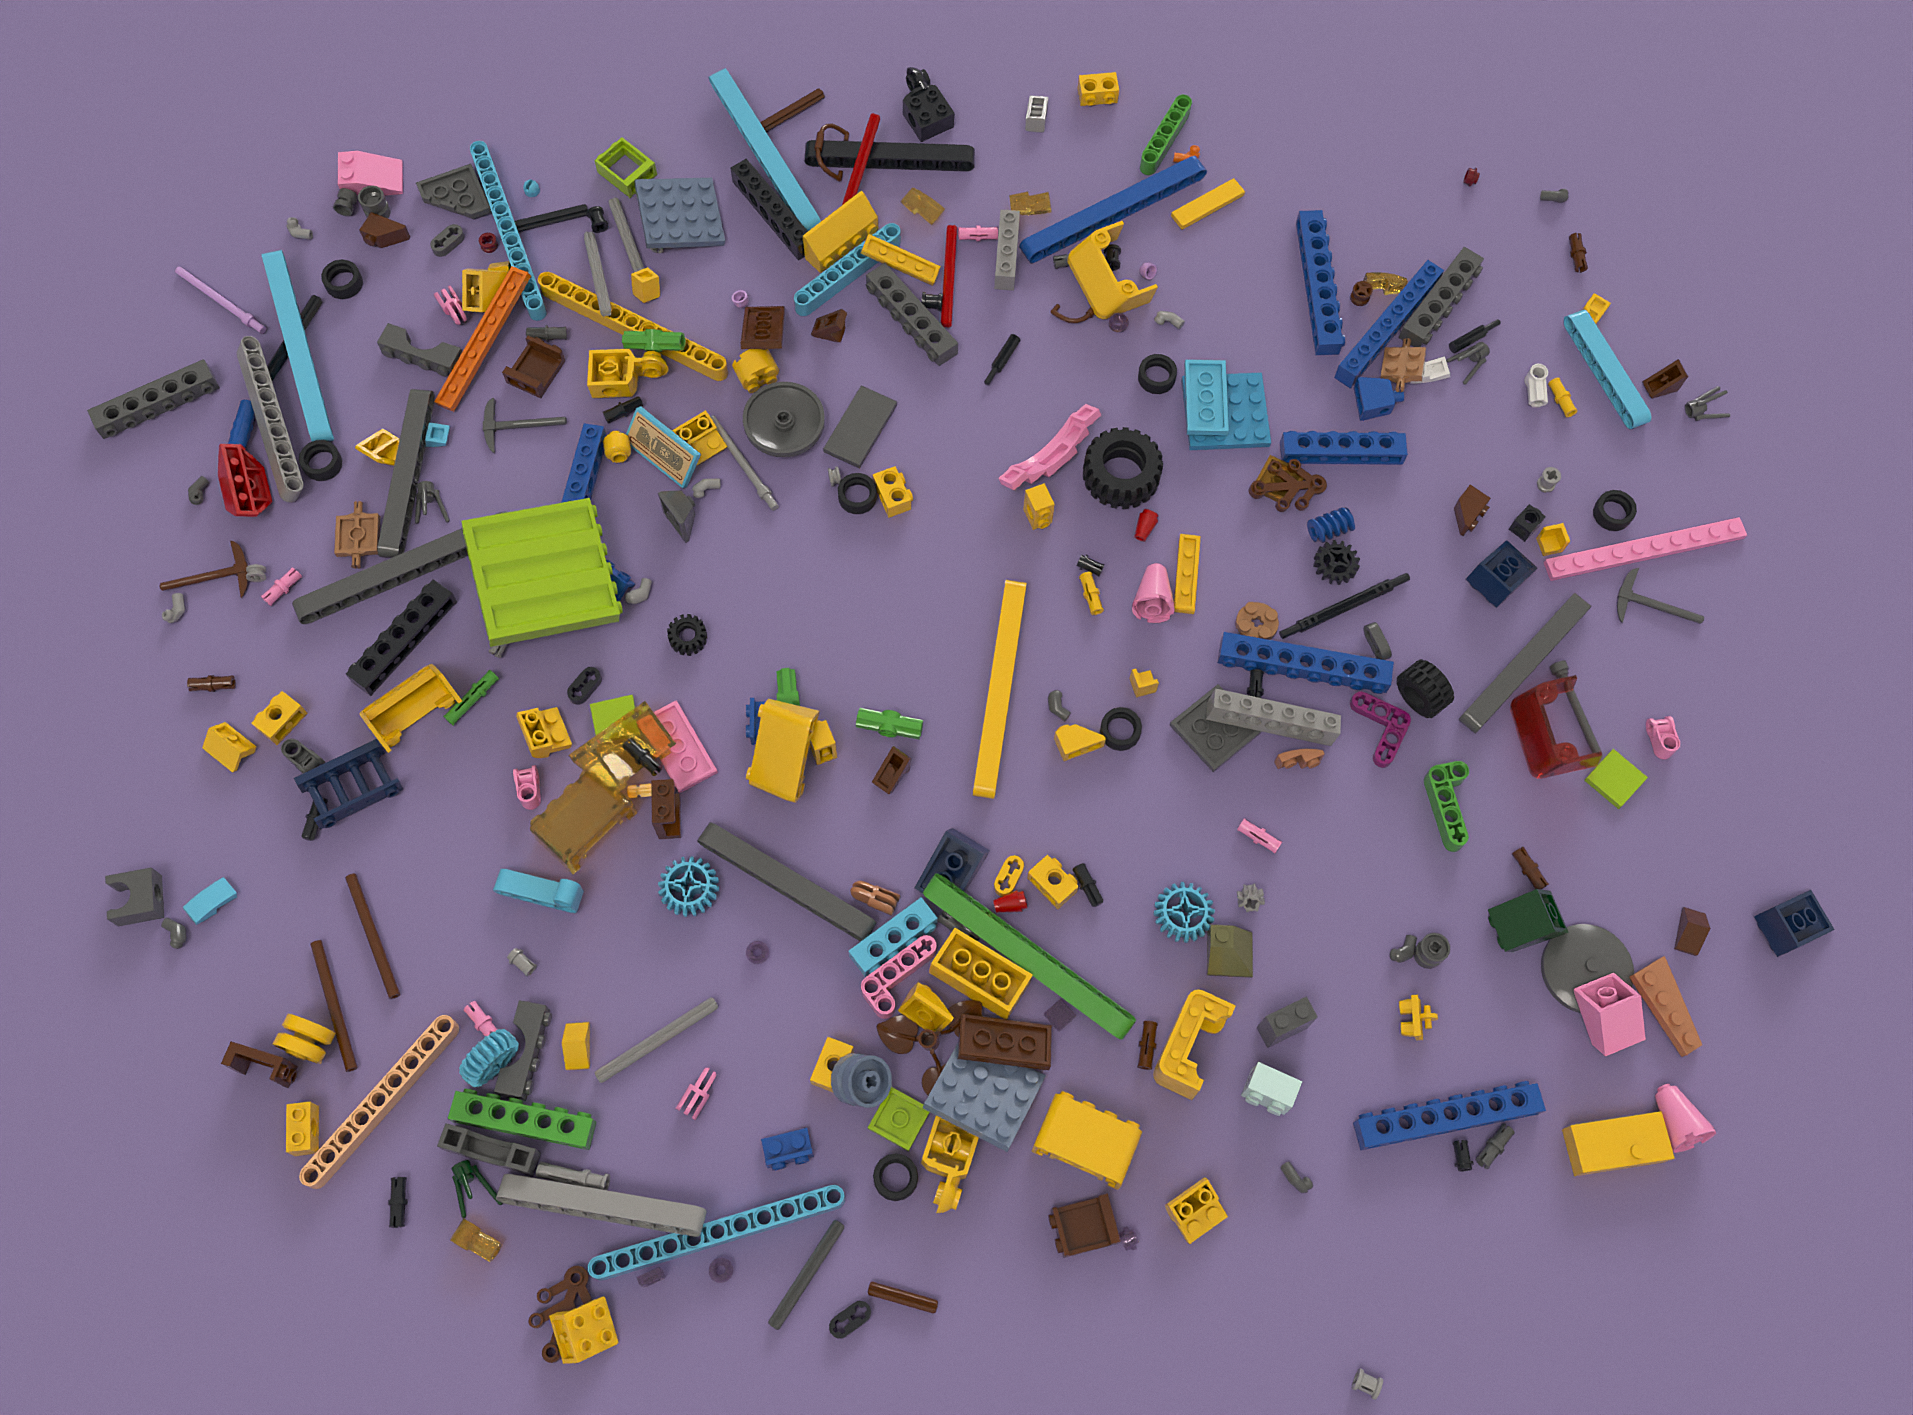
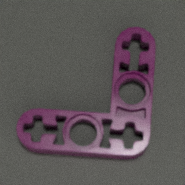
[1350,691,1411,768]

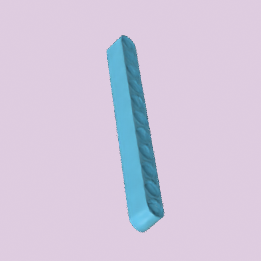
[708,68,821,231]
[470,141,547,321]
[261,250,334,442]
[588,1185,845,1281]

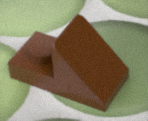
[811,309,847,342]
[872,746,912,794]

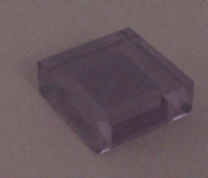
[1044,999,1076,1032]
[637,1267,665,1288]

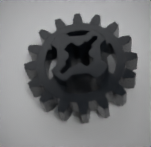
[1313,540,1360,585]

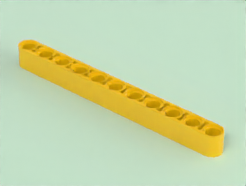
[538,272,728,381]
[973,580,1027,799]

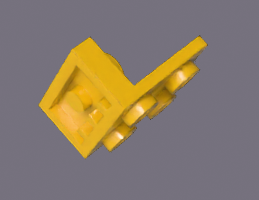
[549,1296,618,1364]

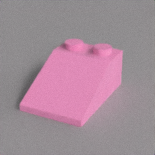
[338,151,403,196]

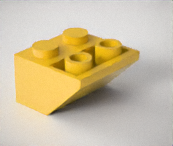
[462,268,508,312]

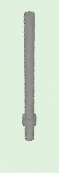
[710,415,779,511]

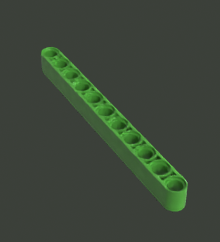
[923,874,1136,1040]

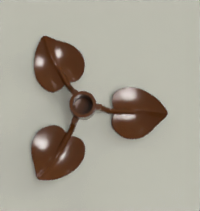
[876,1000,982,1096]

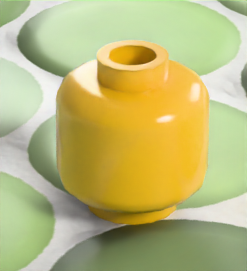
[603,431,631,463]

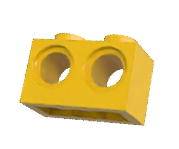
[1077,72,1119,106]
[872,466,913,518]

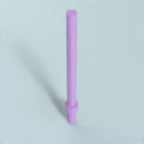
[175,266,266,334]

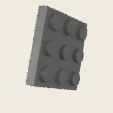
[1170,684,1262,772]

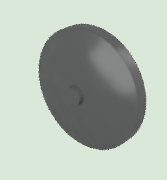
[743,382,825,457]
[1541,924,1634,1013]

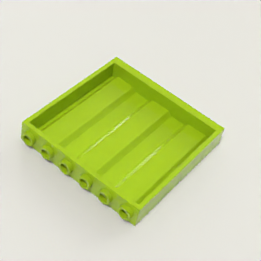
[461,498,623,647]

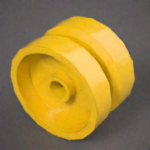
[272,1013,336,1064]

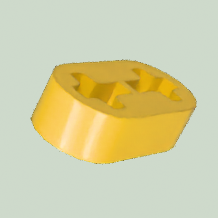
[994,855,1024,897]

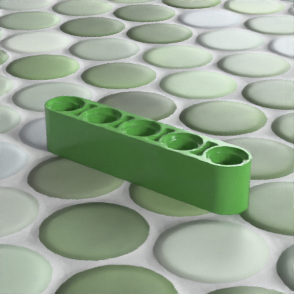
[1140,94,1192,175]

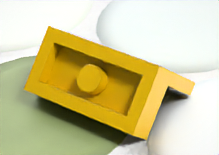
[202,722,256,772]

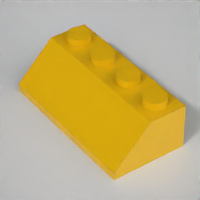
[803,191,878,273]

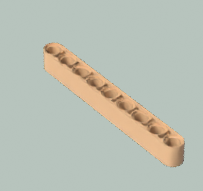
[299,1015,459,1189]

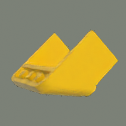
[1067,221,1158,319]
[359,664,462,753]

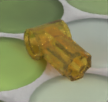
[450,1218,502,1262]

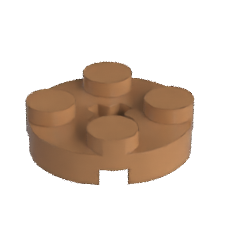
[1235,602,1279,640]

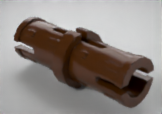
[1569,233,1588,273]
[187,675,236,692]
[1512,847,1549,890]
[1137,1021,1158,1070]

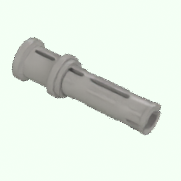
[536,1161,610,1190]

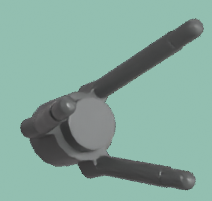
[1446,342,1490,385]
[1685,386,1730,421]
[415,481,450,524]

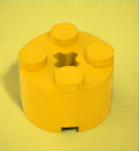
[732,349,779,393]

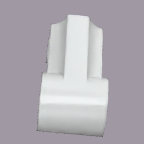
[1524,364,1548,408]

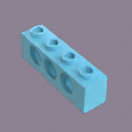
[848,898,938,977]

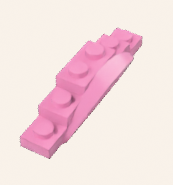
[998,404,1101,490]

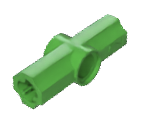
[622,329,686,352]
[776,668,800,706]
[856,708,923,740]

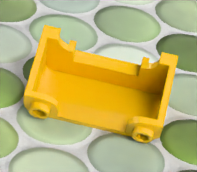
[746,699,820,803]

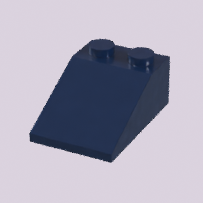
[1465,540,1538,608]
[914,828,990,893]
[1754,890,1835,957]

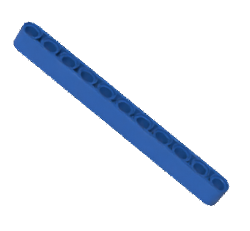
[1019,156,1207,263]

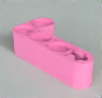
[861,935,936,1019]

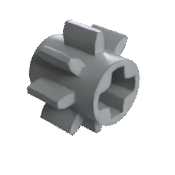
[1237,884,1265,912]

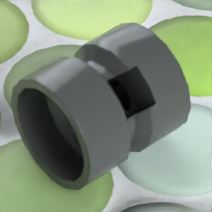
[358,186,391,218]
[1413,933,1451,969]

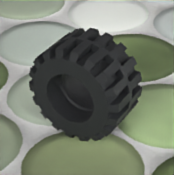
[1396,659,1454,718]

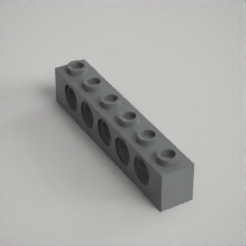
[1399,247,1484,347]
[865,263,958,366]
[87,359,220,439]

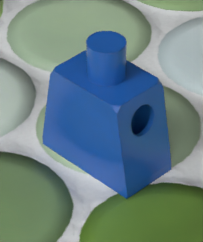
[1354,377,1404,421]

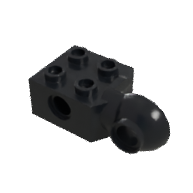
[903,67,955,142]

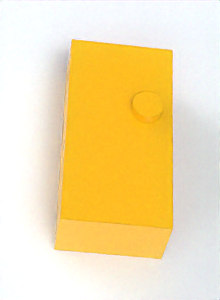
[929,928,1033,1020]
[1562,1111,1675,1176]

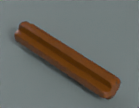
[868,1282,938,1313]

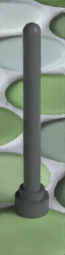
[1549,660,1602,758]

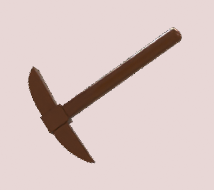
[159,541,249,598]

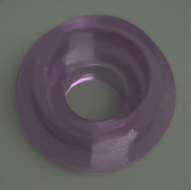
[1109,313,1129,332]
[746,941,769,964]
[1119,1226,1139,1251]
[709,1258,733,1283]

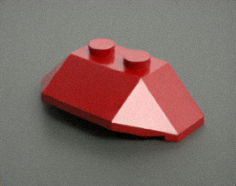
[218,444,273,517]

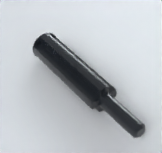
[1449,319,1501,353]
[984,334,1021,385]

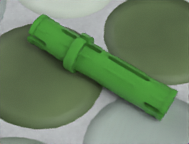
[443,670,499,726]

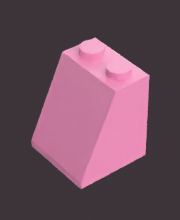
[1574,973,1646,1056]

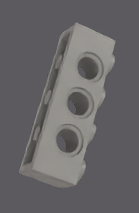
[994,210,1020,291]

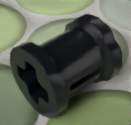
[586,206,609,233]
[1104,244,1121,271]
[921,292,942,311]

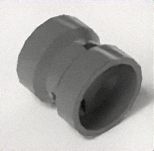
[333,188,358,216]

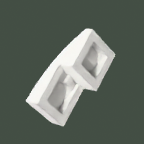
[1410,357,1450,384]

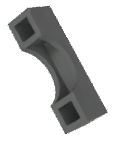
[377,323,462,377]
[494,1000,552,1101]
[437,1123,541,1176]

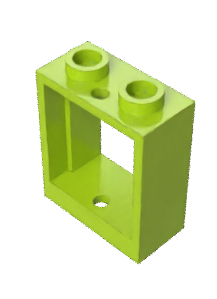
[594,137,657,198]

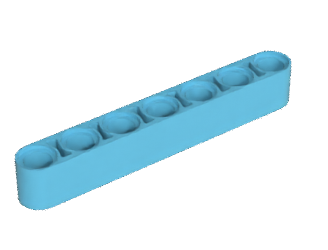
[794,223,901,316]
[1564,310,1651,429]

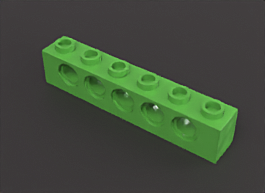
[447,1089,597,1150]

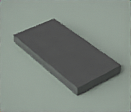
[823,385,897,469]

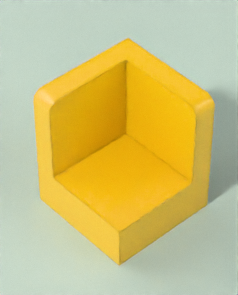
[631,267,660,303]
[1536,523,1570,556]
[1129,669,1159,698]

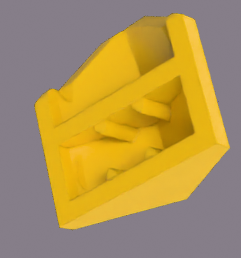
[355,429,400,466]

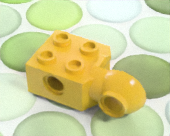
[587,349,668,398]
[921,1116,979,1213]

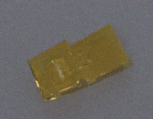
[900,187,945,225]
[1009,191,1052,215]
[1363,272,1408,295]

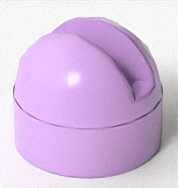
[1139,262,1157,280]
[732,290,749,308]

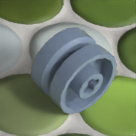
[831,1053,892,1108]

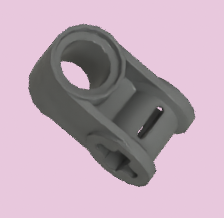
[281,738,326,773]

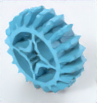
[658,856,719,917]
[1154,882,1215,943]
[459,1029,519,1087]

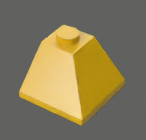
[898,982,954,1032]

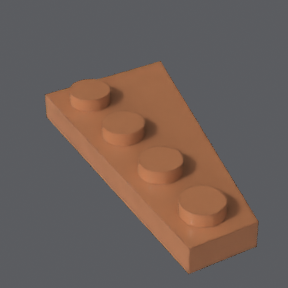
[1629,956,1702,1057]

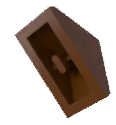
[1642,359,1689,399]
[1674,907,1711,956]

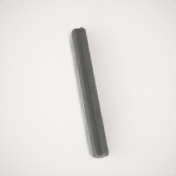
[768,1220,844,1330]

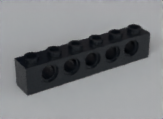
[730,158,808,261]
[346,579,457,696]

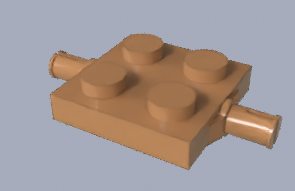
[1381,338,1426,392]
[334,501,380,569]

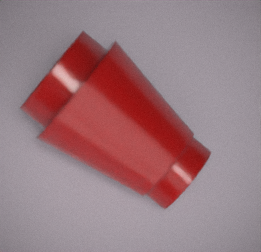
[1134,509,1158,542]
[993,890,1028,913]

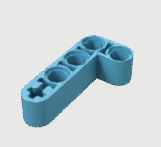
[493,869,584,913]

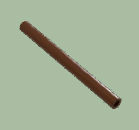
[345,873,400,999]
[310,940,357,1072]

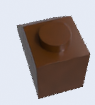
[359,212,410,248]

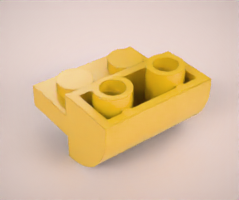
[672,410,727,466]
[516,707,572,758]
[1165,1177,1228,1244]

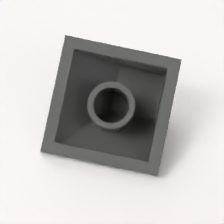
[658,490,695,543]

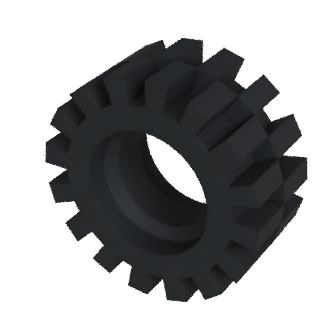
[667,614,707,656]

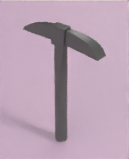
[483,397,567,454]
[1617,568,1704,624]

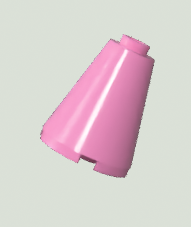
[1132,563,1175,623]
[1655,1084,1716,1153]

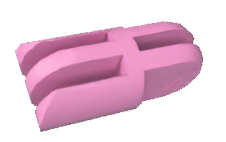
[434,286,467,325]
[675,1068,717,1120]

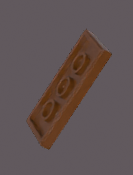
[740,306,785,349]
[958,1014,1052,1070]

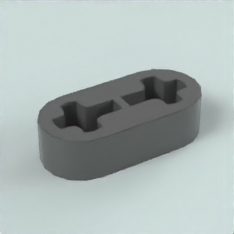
[430,224,465,257]
[1363,622,1392,660]

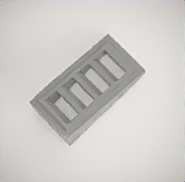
[1025,96,1048,132]

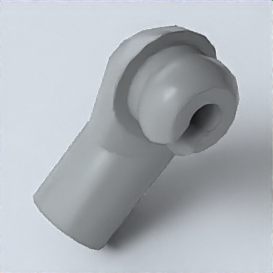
[625,578,652,604]

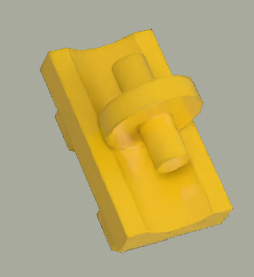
[1399,995,1438,1041]

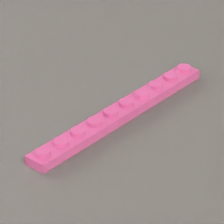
[1544,517,1747,581]

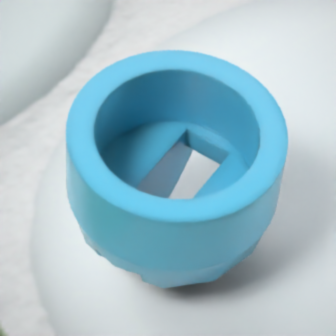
[523,179,540,197]

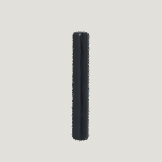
[514,204,588,232]

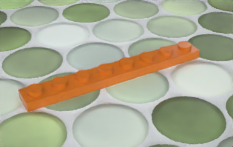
[434,266,531,412]

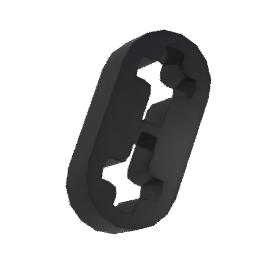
[567,667,602,705]
[829,1301,871,1339]

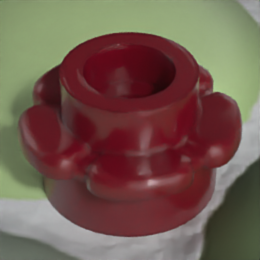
[1463,167,1480,186]

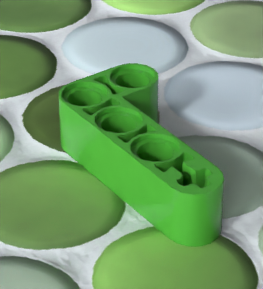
[1423,761,1469,852]

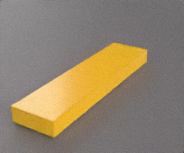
[1171,178,1245,230]
[861,234,941,286]
[1174,534,1201,614]

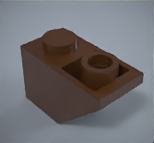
[1454,485,1491,536]

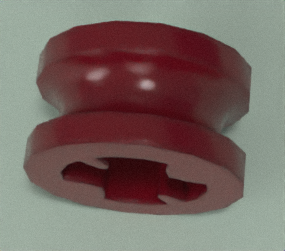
[479,232,498,253]

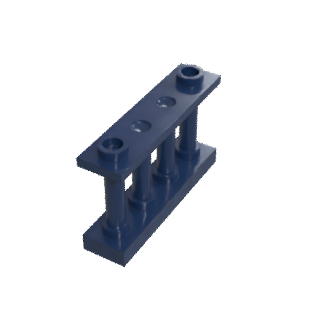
[294,739,403,830]

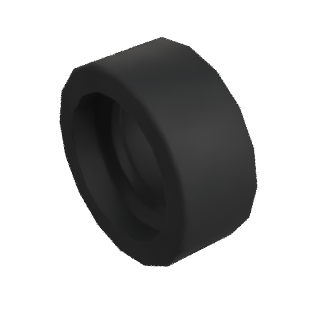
[321,259,363,299]
[1138,354,1177,394]
[299,440,342,481]
[838,473,877,514]
[1593,490,1637,531]
[1100,707,1142,751]
[873,1153,918,1201]

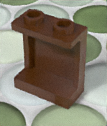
[502,335,565,398]
[651,779,681,839]
[221,1041,298,1088]
[1048,1194,1121,1258]

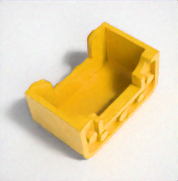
[1153,989,1236,1100]
[1031,1091,1143,1190]

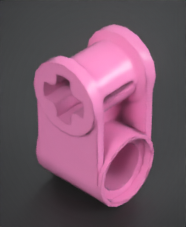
[1646,716,1680,760]
[513,765,541,810]

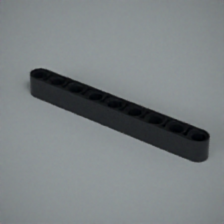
[804,140,975,172]

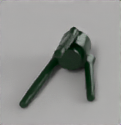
[451,1160,503,1218]

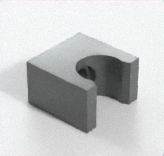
[105,868,164,927]

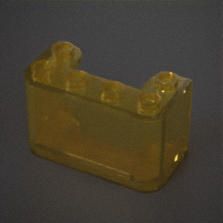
[530,767,637,875]

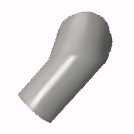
[286,217,313,240]
[1154,311,1185,329]
[692,479,721,498]
[162,593,185,623]

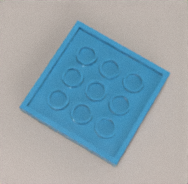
[1181,373,1271,450]

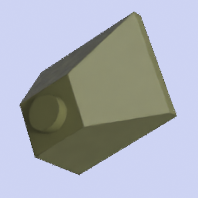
[1207,925,1253,978]

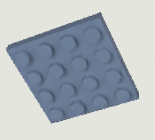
[634,178,725,249]
[923,1044,1046,1152]

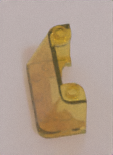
[568,701,676,793]

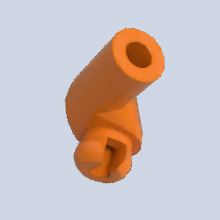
[1173,145,1200,163]

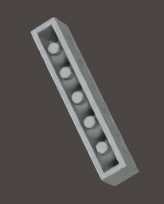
[1206,688,1341,746]

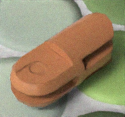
[850,881,901,916]

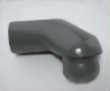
[1540,189,1569,203]
[188,476,210,505]
[1048,690,1071,721]
[161,917,186,949]
[1390,935,1417,963]
[1280,1162,1313,1193]

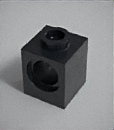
[1509,504,1546,542]

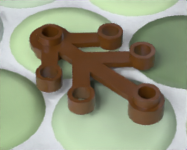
[1248,459,1327,512]
[528,1266,592,1363]

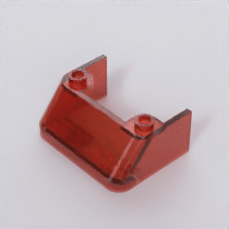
[1510,675,1603,779]

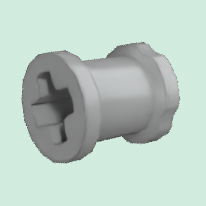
[1537,467,1561,493]
[1352,1368,1383,1400]

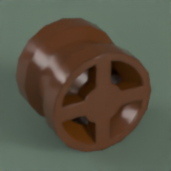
[1350,281,1373,306]

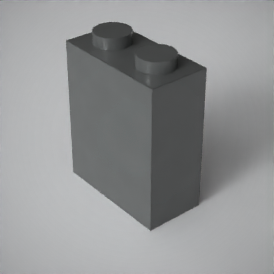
[1257,996,1318,1048]

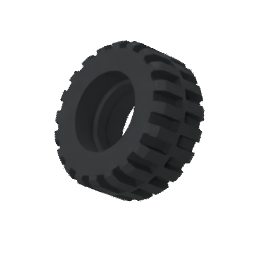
[1083,427,1163,509]

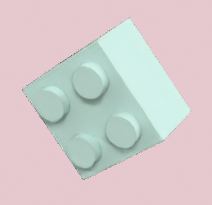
[1241,1062,1302,1116]

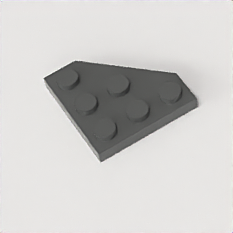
[416,164,491,219]

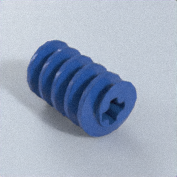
[1307,507,1355,543]

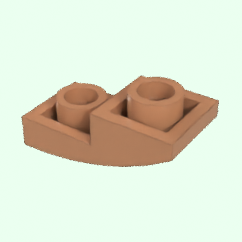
[1274,749,1325,769]

